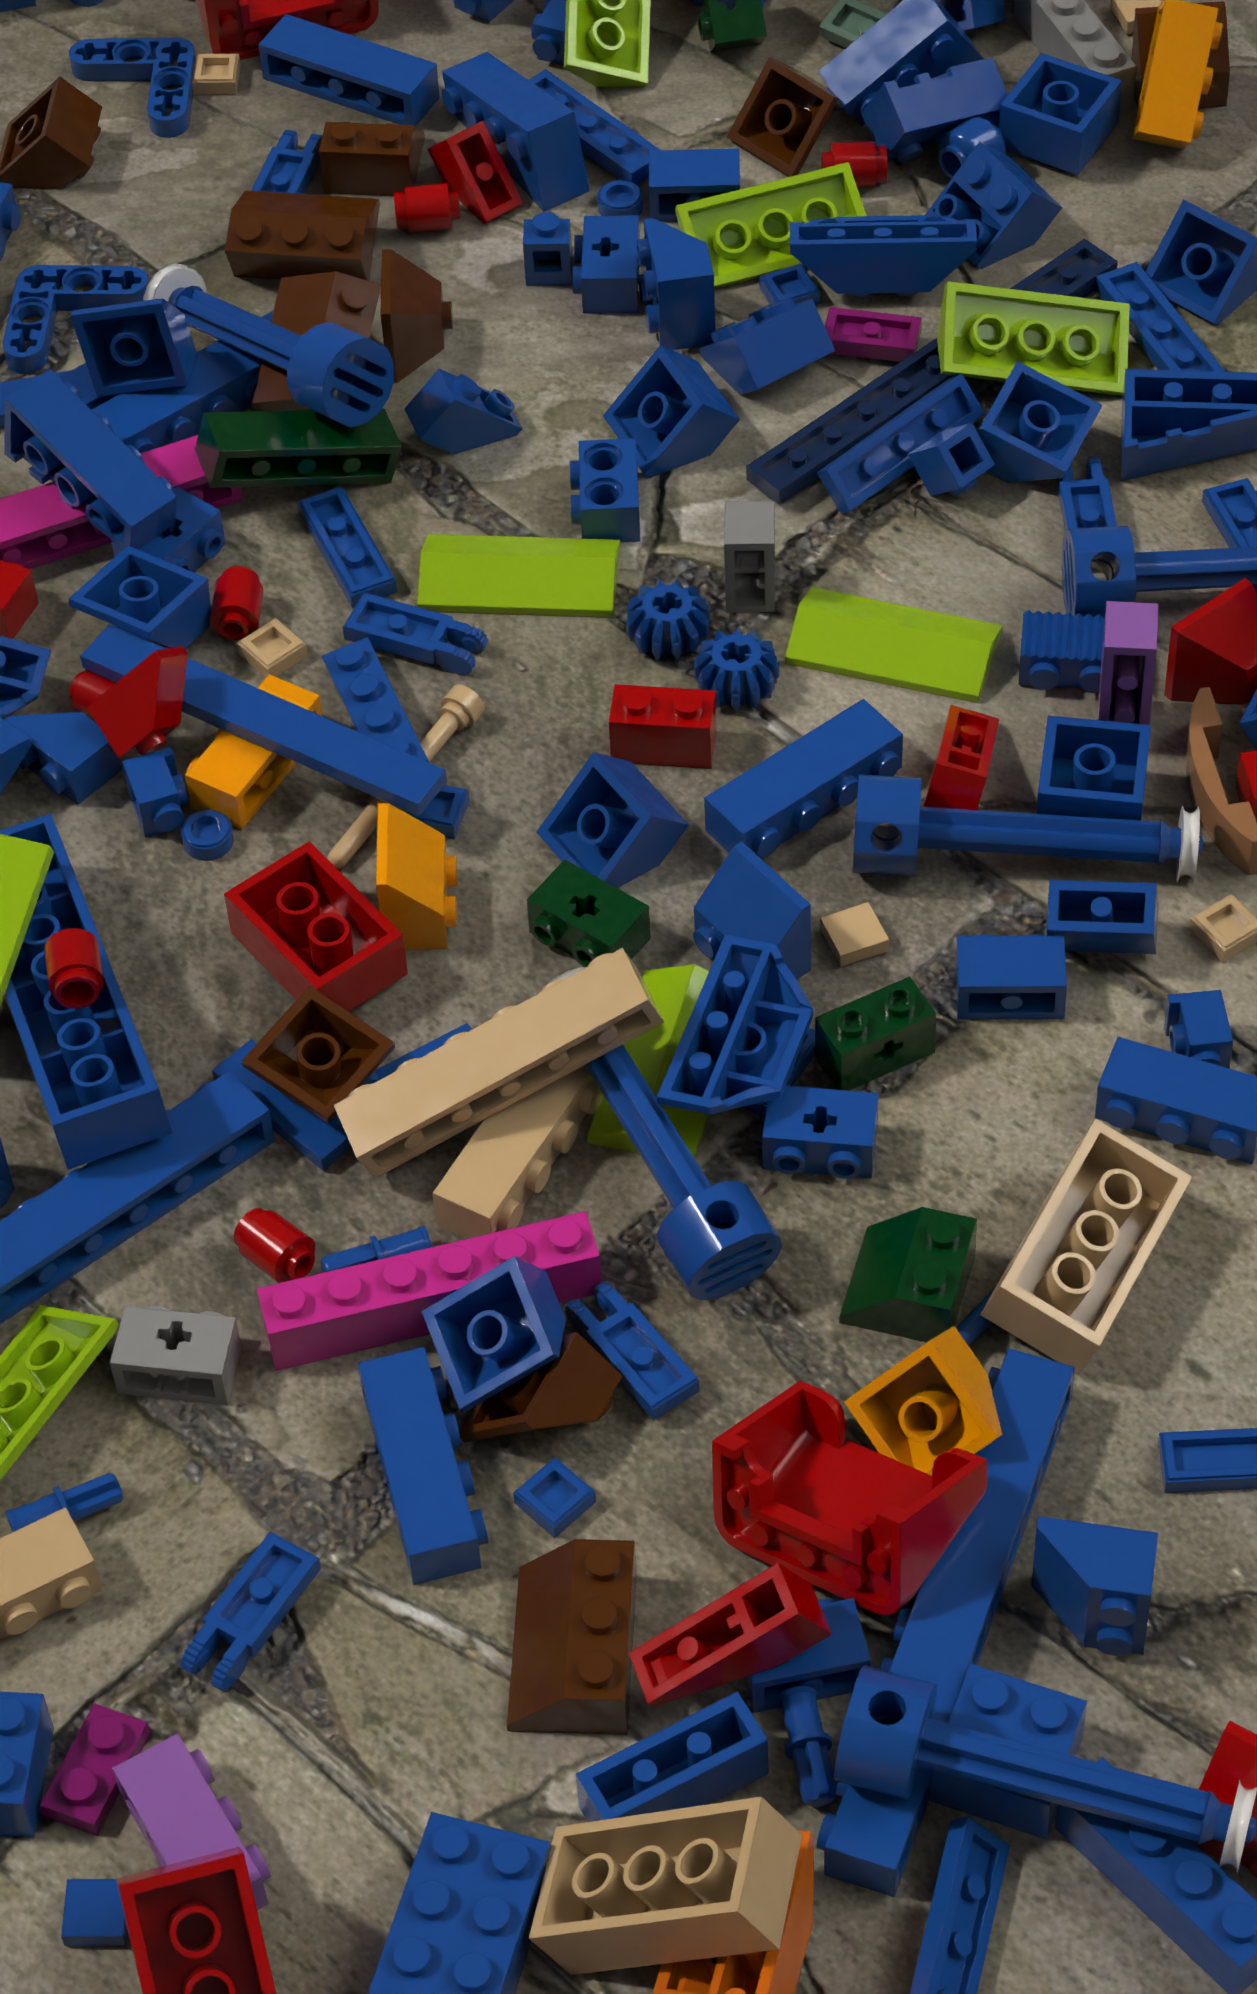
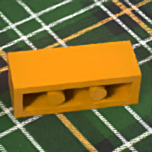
[1131,0,1223,150]
[185,674,323,830]

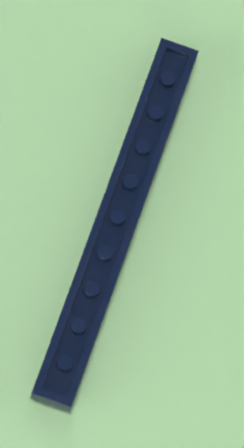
[746,238,1118,504]

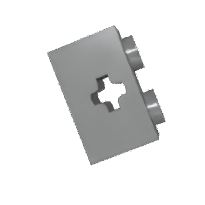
[724,501,775,613]
[110,1305,242,1405]

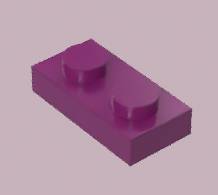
[825,307,922,362]
[40,1703,151,1836]

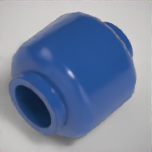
[938,117,1006,179]

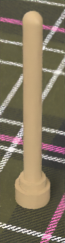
[327,684,485,869]

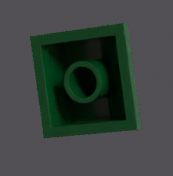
[839,1207,977,1343]

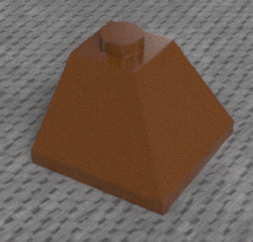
[727,57,839,177]
[380,249,453,383]
[242,986,395,1124]
[459,1332,622,1442]

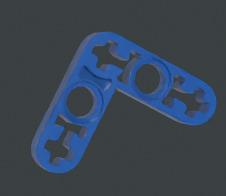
[69,37,195,138]
[3,265,149,374]

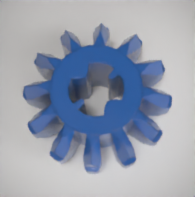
[626,578,709,662]
[694,626,779,712]

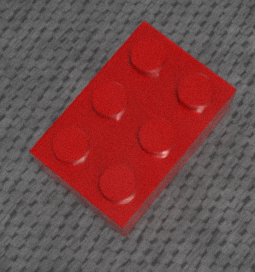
[224,841,408,1012]
[116,1847,276,1994]

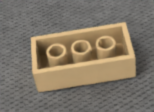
[980,1118,1192,1374]
[529,1796,802,1975]

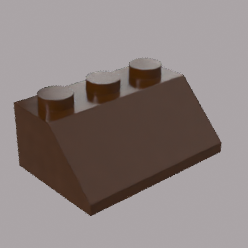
[225,190,380,281]
[251,271,381,411]
[507,1539,637,1735]

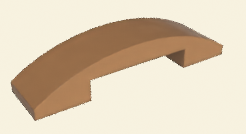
[1186,687,1257,875]

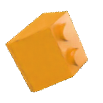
[376,803,458,950]
[844,1326,1002,1476]

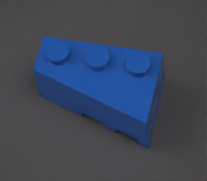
[818,0,984,126]
[861,57,1008,163]
[1121,369,1257,481]

